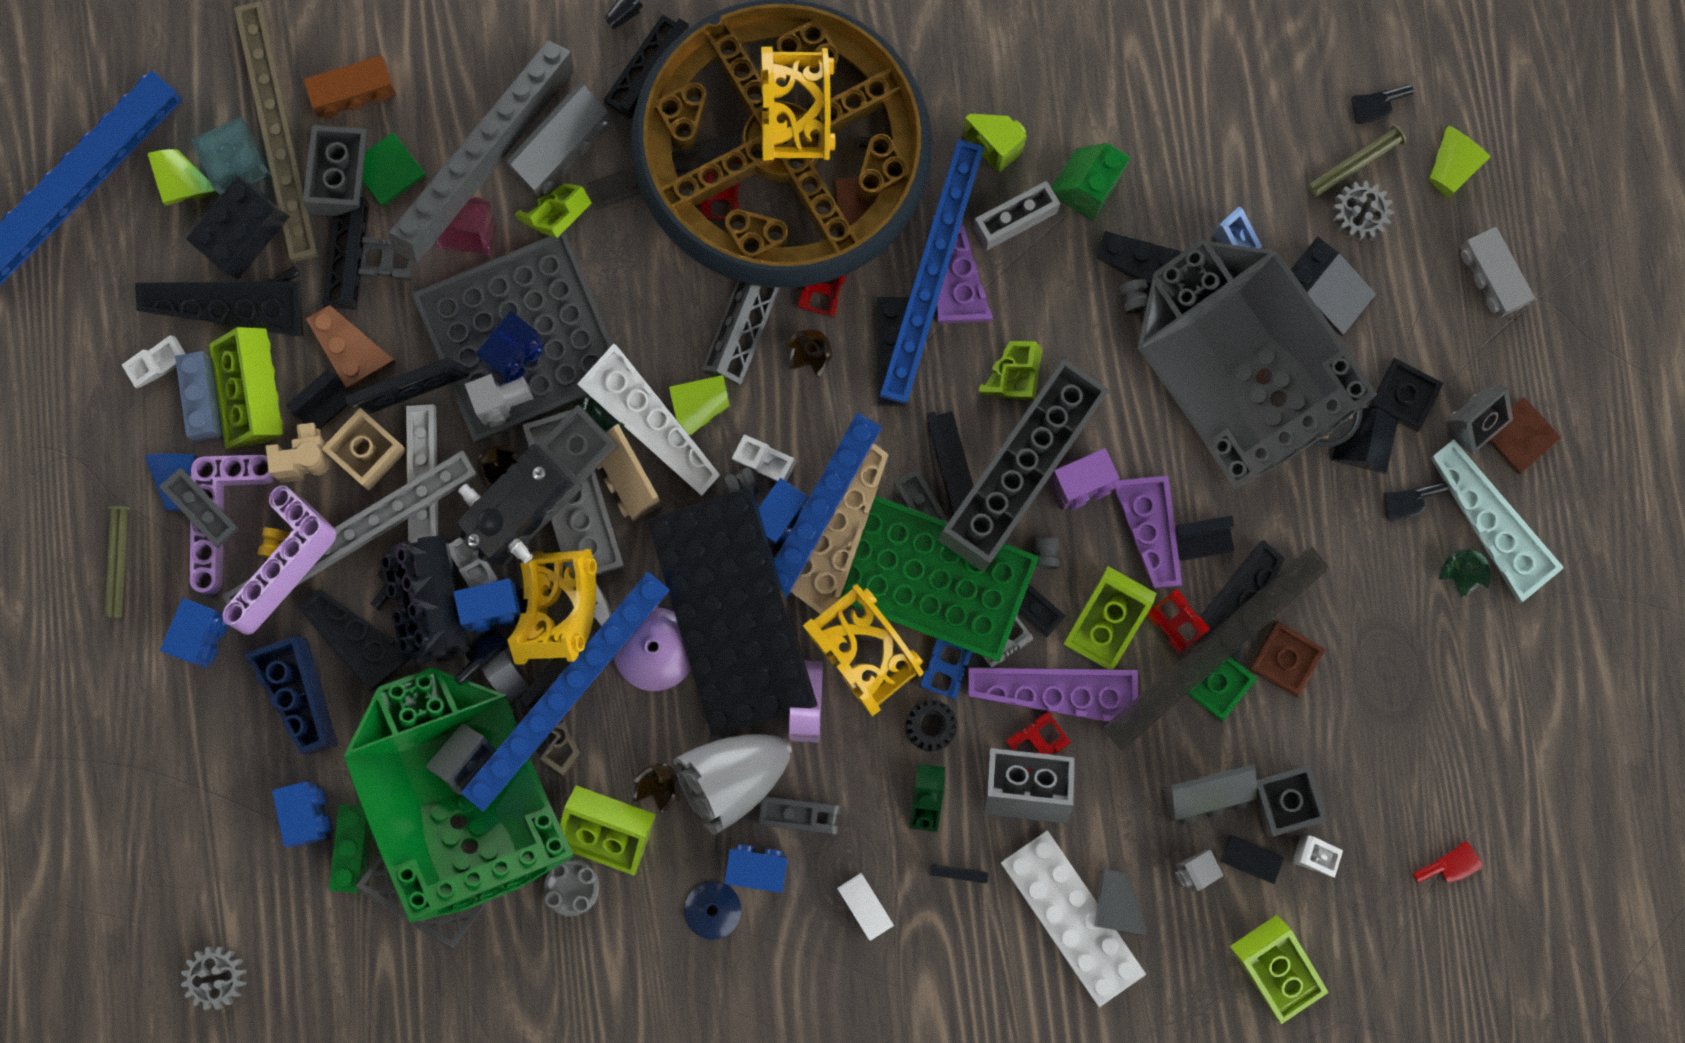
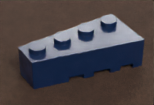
[243,636,338,754]

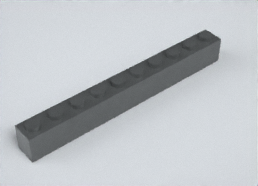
[389,40,573,264]

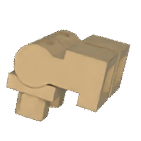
[266,423,330,483]

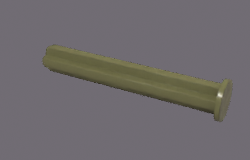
[1308,125,1407,197]
[105,506,131,618]

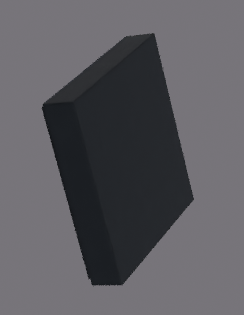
[1368,358,1443,432]

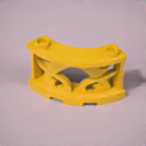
[761,47,835,160]
[507,549,597,665]
[803,584,924,717]

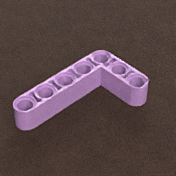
[190,455,276,596]
[222,486,336,635]
[789,660,823,743]

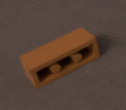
[304,55,396,118]

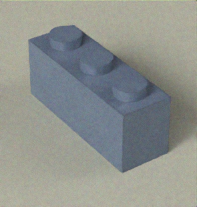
[175,351,223,443]

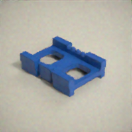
[919,639,973,700]

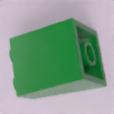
[1051,143,1131,222]

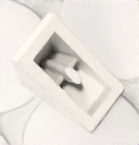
[1292,835,1343,878]

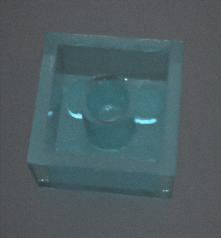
[191,117,271,196]

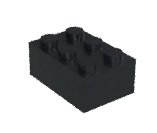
[186,175,290,279]

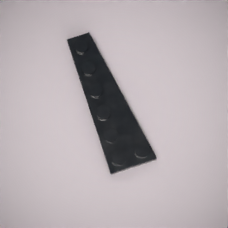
[135,281,303,336]

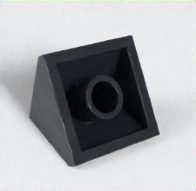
[1332,408,1398,474]

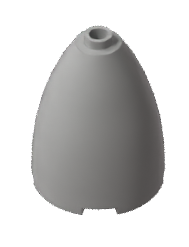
[673,734,792,835]

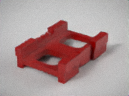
[701,169,740,222]
[798,275,846,318]
[1147,589,1210,654]
[1005,711,1071,772]

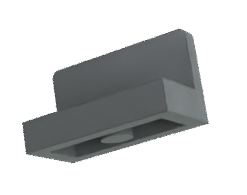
[426,724,496,795]

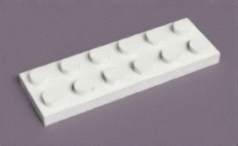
[1000,830,1146,1007]

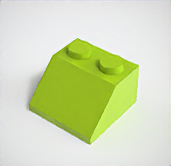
[962,114,1027,174]

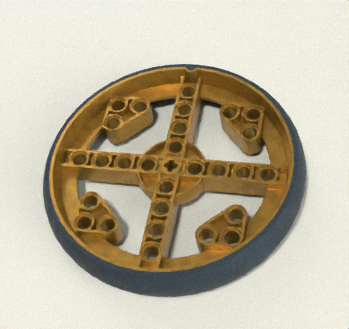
[631,0,931,288]

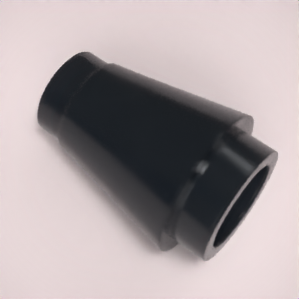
[604,0,643,30]

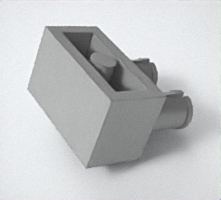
[465,374,534,427]

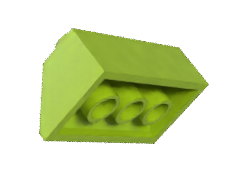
[209,327,283,450]

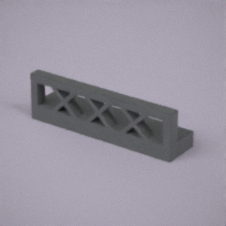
[701,281,780,385]

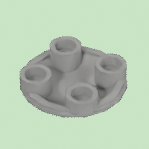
[543,859,599,916]

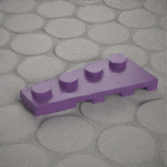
[932,215,993,324]
[1114,476,1182,589]

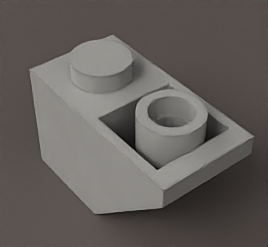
[1175,850,1223,891]

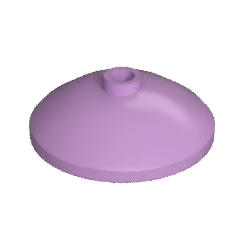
[614,607,691,691]

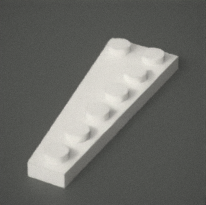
[578,344,720,496]

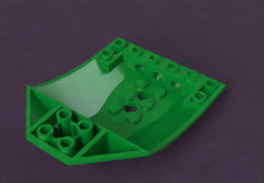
[344,668,574,923]

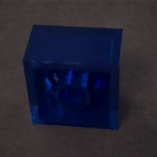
[475,311,544,384]

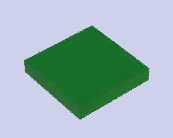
[362,132,427,208]
[1178,643,1257,722]

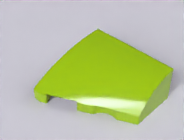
[1428,126,1491,199]
[147,149,219,206]
[515,183,592,238]
[978,341,1043,401]
[669,375,730,436]

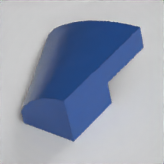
[146,454,198,512]

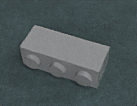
[973,181,1060,251]
[1460,227,1535,319]

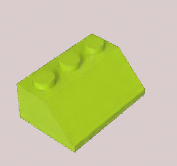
[560,785,656,876]

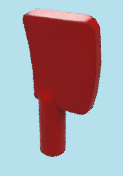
[1412,841,1482,884]

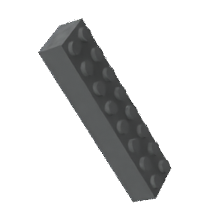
[937,358,1109,572]

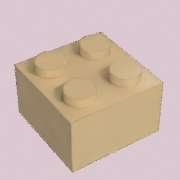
[322,408,407,491]

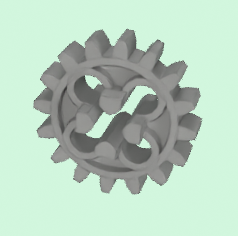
[1332,181,1394,241]
[181,946,247,1010]

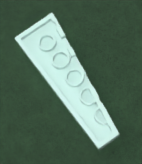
[1430,440,1564,603]

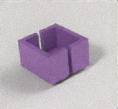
[1049,448,1120,511]

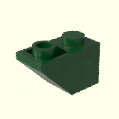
[909,764,946,832]

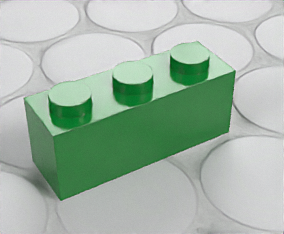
[329,804,372,893]

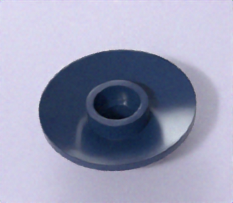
[684,881,741,939]

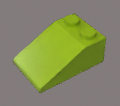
[1064,566,1157,670]
[1230,915,1329,1024]

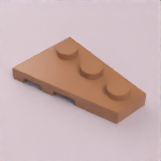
[306,305,396,390]

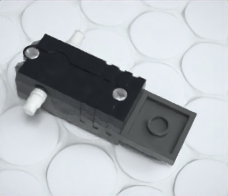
[456,405,618,566]

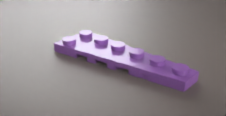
[968,668,1138,727]

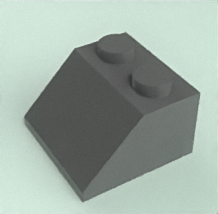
[1446,385,1513,454]

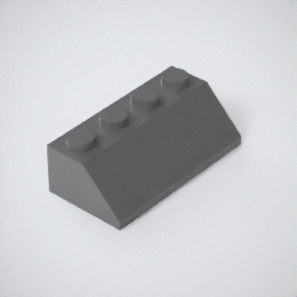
[506,82,610,199]

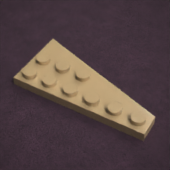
[774,444,889,623]

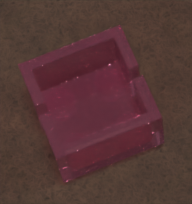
[435,197,496,255]

